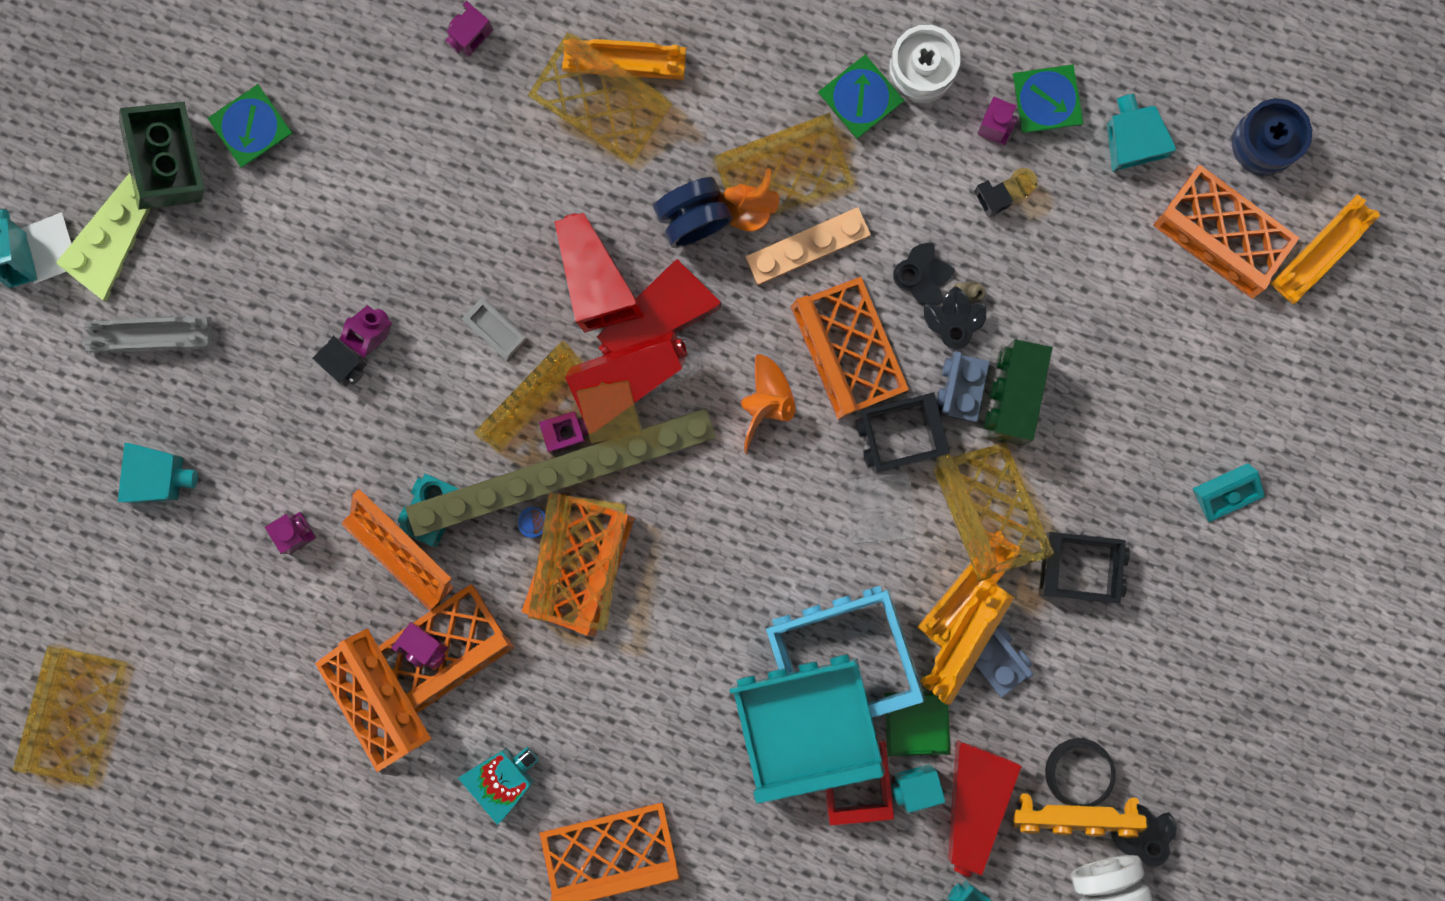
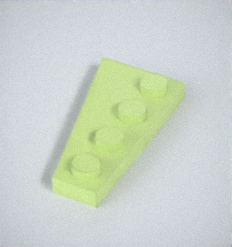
[56,173,151,302]

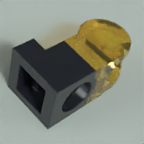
[974,168,1038,218]

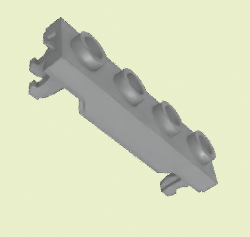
[84,316,212,354]

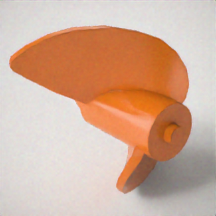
[716,168,780,232]
[741,354,796,455]

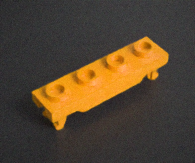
[562,38,687,80]
[1270,194,1381,305]
[917,531,1022,648]
[920,580,1014,705]
[1013,793,1147,838]

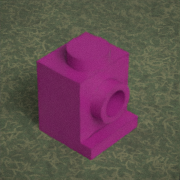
[445,1,493,56]
[977,96,1018,145]
[339,305,392,358]
[539,411,590,454]
[265,512,316,555]
[391,622,448,670]

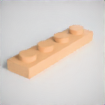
[745,207,871,286]

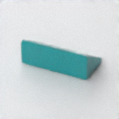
[1192,463,1265,522]

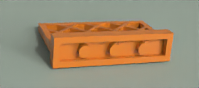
[1153,164,1299,299]
[790,277,909,420]
[342,489,454,612]
[521,493,635,636]
[378,583,515,714]
[315,628,431,772]
[539,802,681,901]

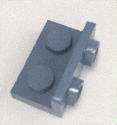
[936,351,990,423]
[975,625,1034,698]

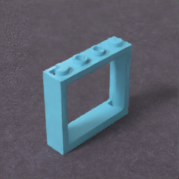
[766,586,925,718]

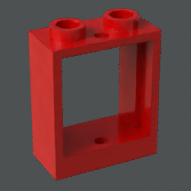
[825,734,894,826]

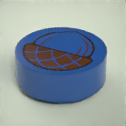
[518,507,551,539]

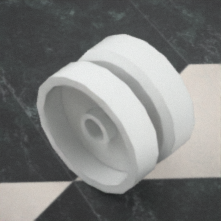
[889,25,960,103]
[1070,855,1153,901]

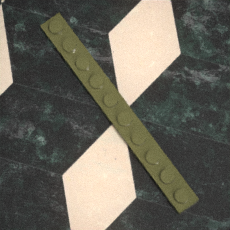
[405,408,716,537]

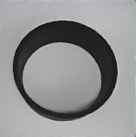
[1045,738,1116,806]

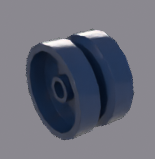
[1231,98,1313,176]
[653,177,733,248]

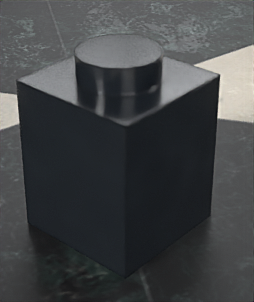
[312,335,367,387]

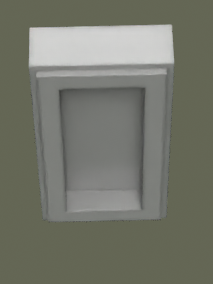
[462,297,528,362]

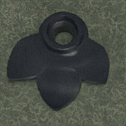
[893,243,955,304]
[924,286,987,349]
[1111,804,1176,867]

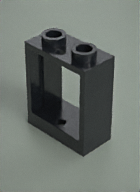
[855,392,950,474]
[1039,532,1130,603]

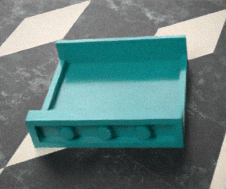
[729,654,885,804]

